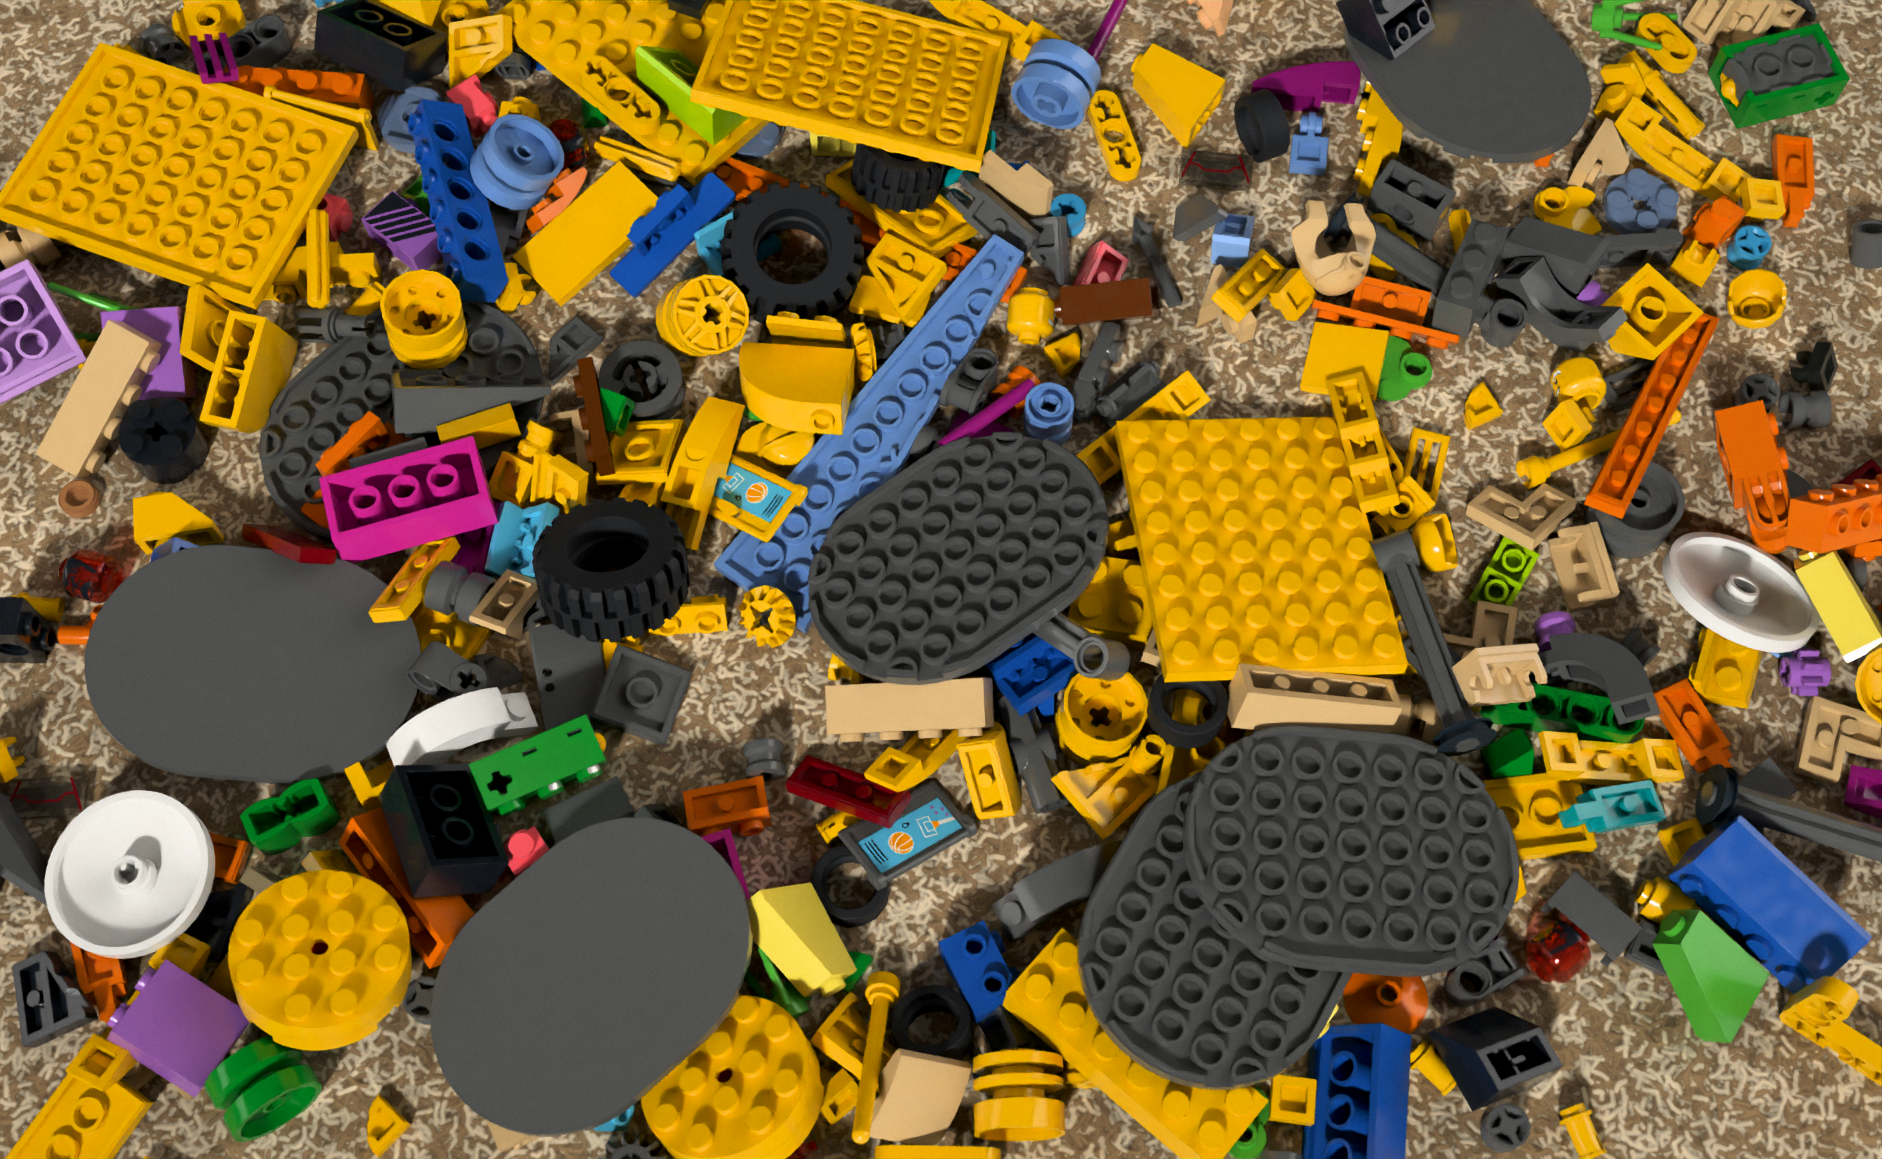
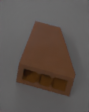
[1054,277,1160,326]

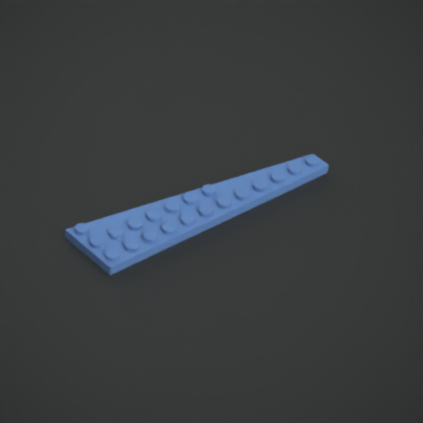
[714,234,1024,634]

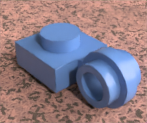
[1288,112,1329,176]

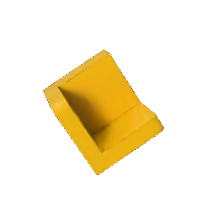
[1106,512,1139,560]
[344,760,394,812]

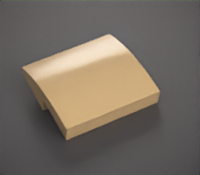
[1682,0,1786,48]
[979,150,1054,223]
[870,1048,972,1146]

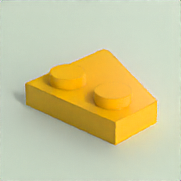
[449,14,513,90]

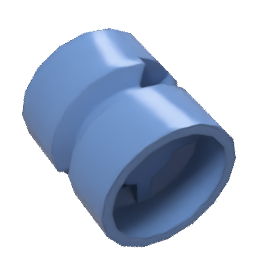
[1023,382,1074,445]

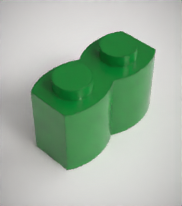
[240,778,341,856]

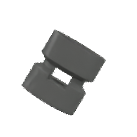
[424,560,497,627]

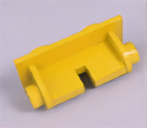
[649,594,728,636]

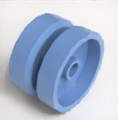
[1011,38,1101,130]
[470,114,564,210]

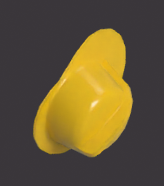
[735,422,823,475]

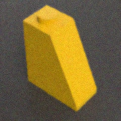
[1131,43,1226,148]

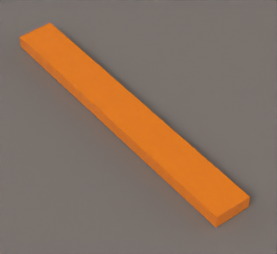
[1584,313,1719,519]

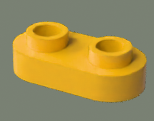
[1635,13,1697,73]

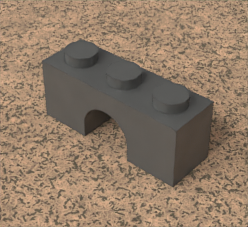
[1431,218,1509,338]

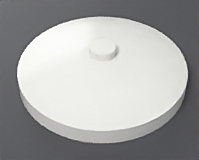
[1662,532,1820,653]
[45,790,215,959]

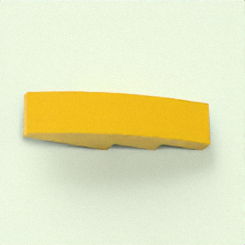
[1325,371,1400,513]

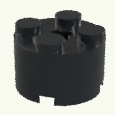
[118,397,209,484]

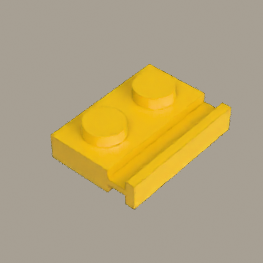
[530,445,589,515]

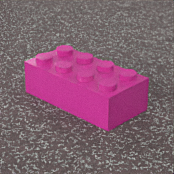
[319,436,498,564]

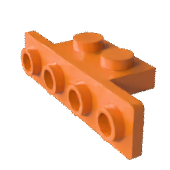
[1311,276,1460,350]
[301,411,427,529]

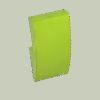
[1468,536,1540,606]

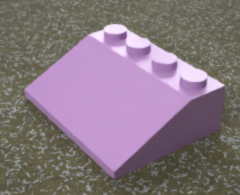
[0,259,87,405]

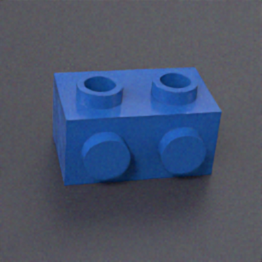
[938,920,1020,1026]

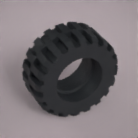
[721,180,864,324]
[532,498,690,642]

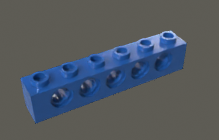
[408,99,509,302]

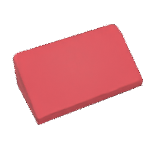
[1072,240,1130,286]

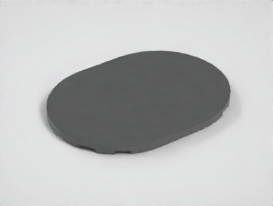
[1343,0,1591,163]
[259,300,543,543]
[808,432,1109,685]
[84,545,421,785]
[1182,725,1519,977]
[1077,771,1352,1090]
[430,817,753,1137]

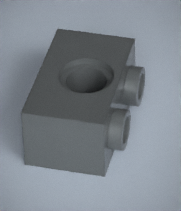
[1366,159,1456,242]

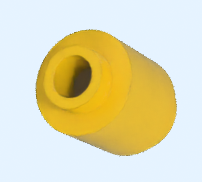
[1634,876,1703,924]

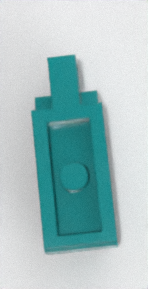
[1558,780,1666,833]

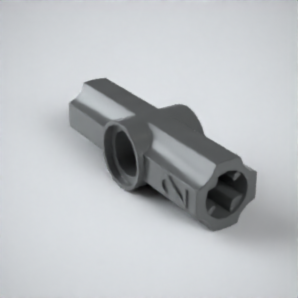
[996,696,1069,814]

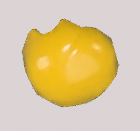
[1727,268,1787,329]
[1411,513,1458,572]

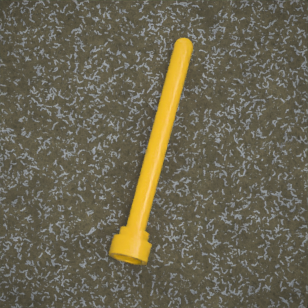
[1516,409,1681,489]
[852,971,901,1144]

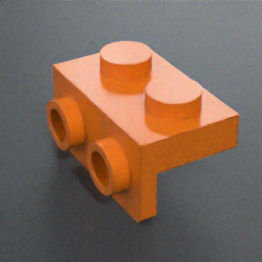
[682,775,772,837]

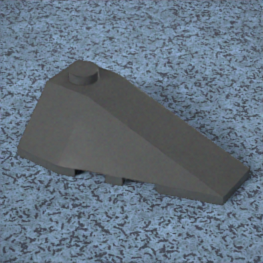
[391,369,551,438]
[0,791,48,905]

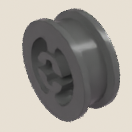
[599,340,685,422]

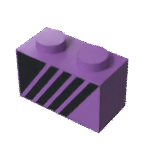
[361,190,442,271]

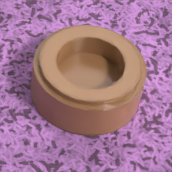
[58,480,100,518]

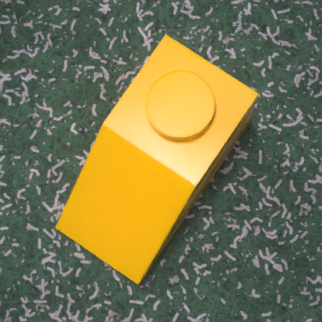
[133,491,224,554]

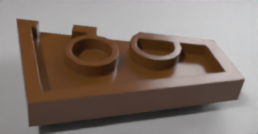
[573,357,615,476]

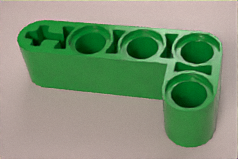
[1479,683,1645,744]

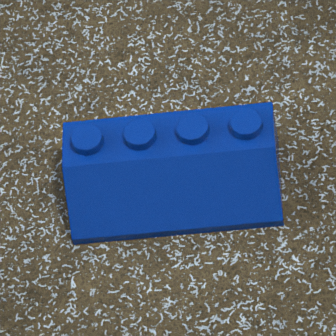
[1668,815,1872,994]
[1301,1023,1411,1159]

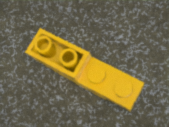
[1353,80,1403,196]
[263,242,382,304]
[661,396,745,551]

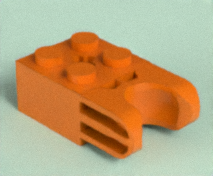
[1714,400,1791,554]

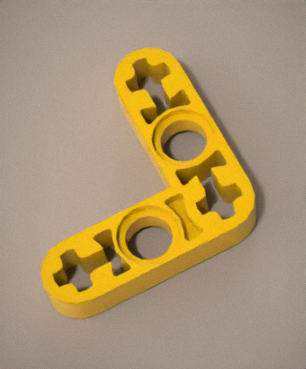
[1779,976,1882,1086]

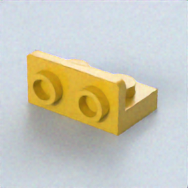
[1689,628,1763,709]

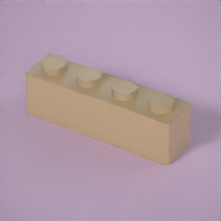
[35,320,162,477]
[1226,663,1403,733]
[825,678,994,742]

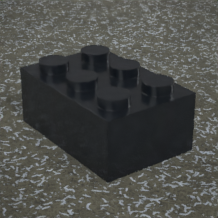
[314,0,448,91]
[379,764,509,898]

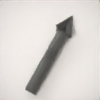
[1132,216,1182,309]

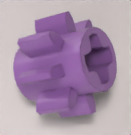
[1779,647,1831,696]

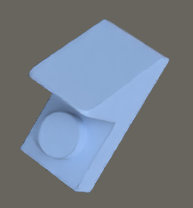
[1211,213,1255,268]

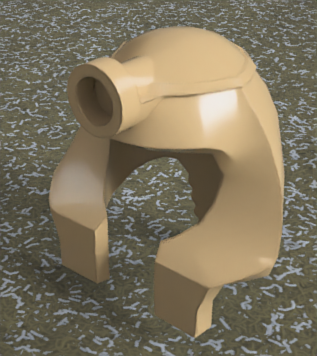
[1291,200,1376,296]

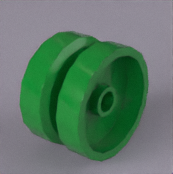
[204,1035,322,1142]

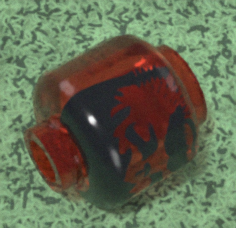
[546,119,590,173]
[59,548,124,604]
[1526,920,1591,983]

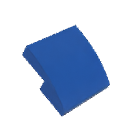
[982,633,1079,716]

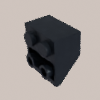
[1336,0,1436,60]
[1428,1007,1563,1112]

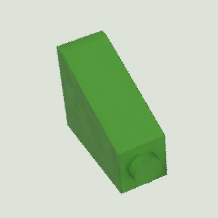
[1652,910,1770,1043]

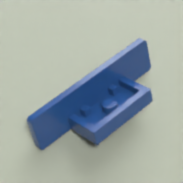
[610,172,736,298]

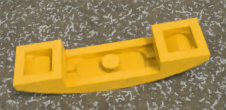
[928,0,1061,62]
[1614,96,1753,203]
[1076,370,1211,485]
[864,673,994,792]
[1538,731,1685,786]
[65,933,212,1092]

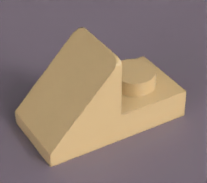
[1566,118,1629,188]
[1196,264,1258,344]
[469,569,539,640]

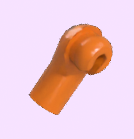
[57,604,104,645]

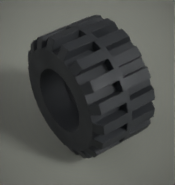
[851,144,946,212]

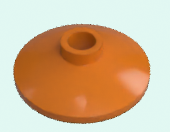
[1343,973,1428,1034]

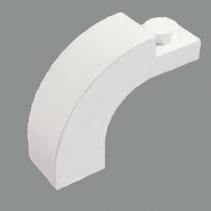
[386,687,538,767]

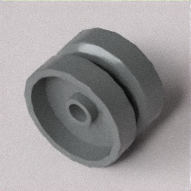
[1583,462,1685,559]

